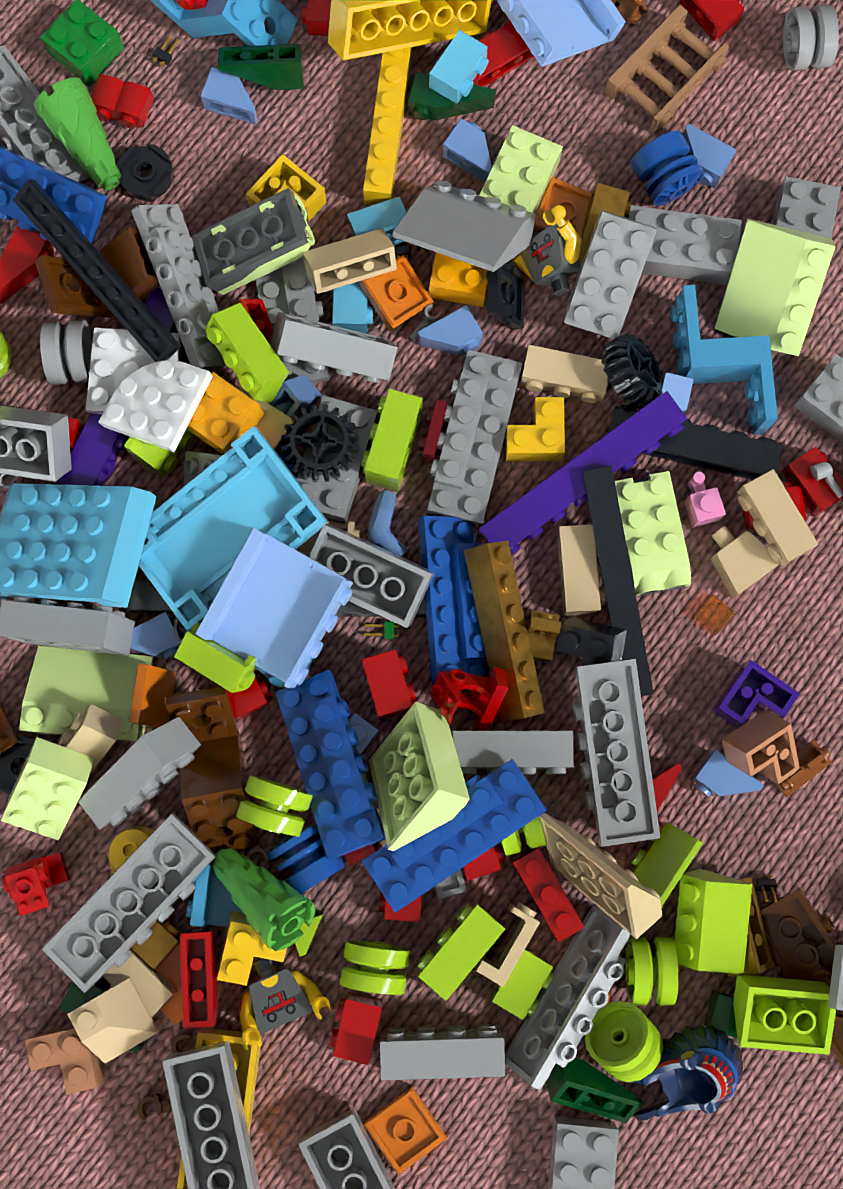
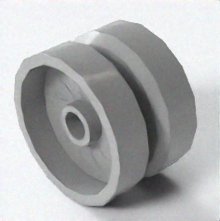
[783,4,839,71]
[40,320,93,385]

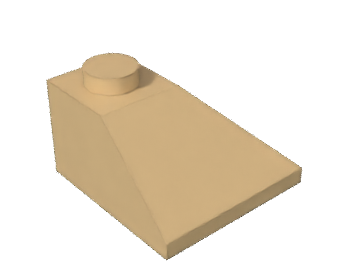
[67,977,159,1063]

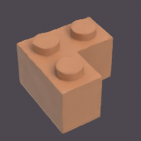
[722,710,800,784]
[25,1026,104,1095]

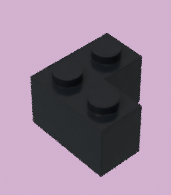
[556,617,627,666]

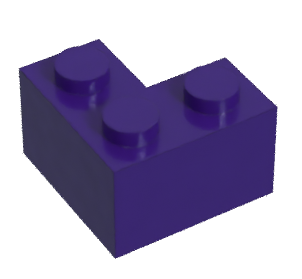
[711,660,800,727]

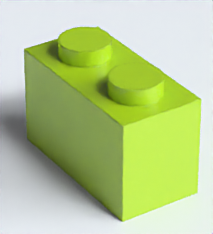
[491,949,554,1020]

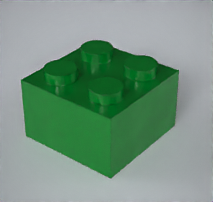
[40,0,124,86]

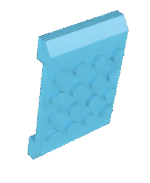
[139,426,328,631]
[0,484,156,608]

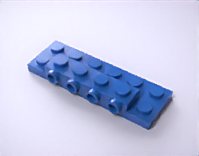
[0,146,107,245]
[418,516,486,687]
[275,670,386,860]
[362,759,547,913]

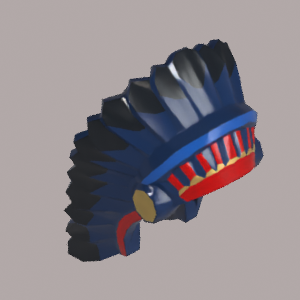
[619,1024,743,1121]

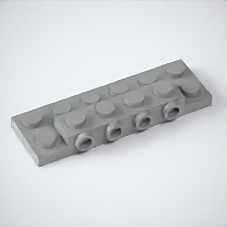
[0,45,90,182]
[131,204,227,370]
[256,248,330,383]
[427,350,522,526]
[572,659,660,847]
[42,814,216,993]
[505,904,631,1091]

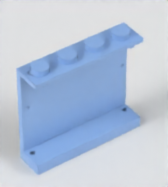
[496,0,626,67]
[195,528,353,688]

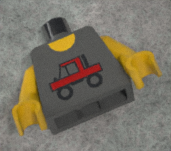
[512,205,582,296]
[239,959,333,1050]

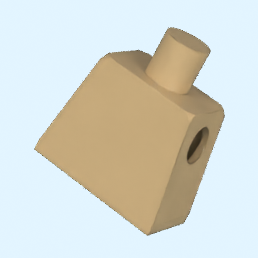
[711,526,780,598]

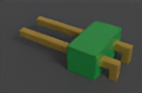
[364,621,399,640]

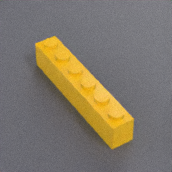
[363,47,412,205]

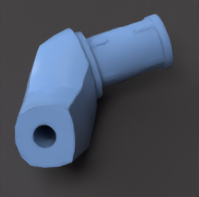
[368,490,408,557]

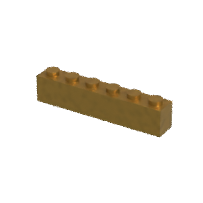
[464,540,545,722]

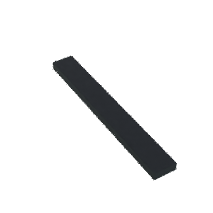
[13,179,182,362]
[582,466,654,697]

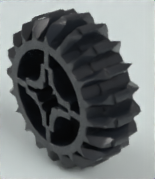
[601,333,664,410]
[281,404,360,482]

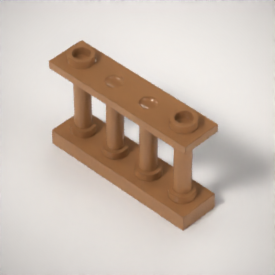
[605,5,729,134]

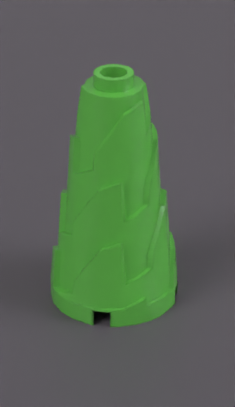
[34,78,121,191]
[213,848,315,951]

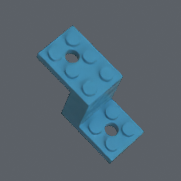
[150,0,298,46]
[670,285,778,435]

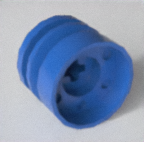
[631,131,705,206]
[267,824,347,894]

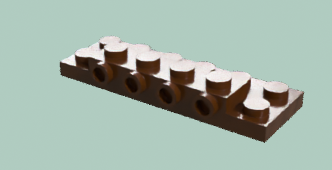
[760,887,843,1067]

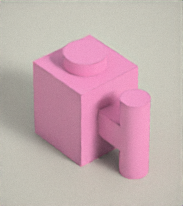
[684,472,726,528]

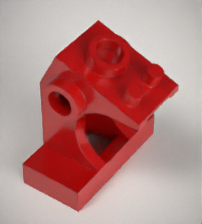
[430,667,509,731]
[2,852,70,916]

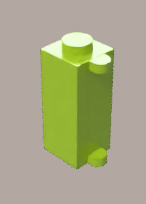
[174,622,257,693]

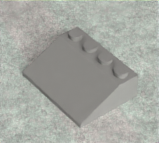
[392,181,536,272]

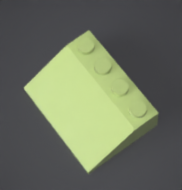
[714,219,836,356]
[19,646,153,742]
[369,701,470,851]

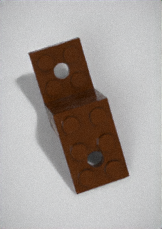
[35,227,160,318]
[166,686,259,854]

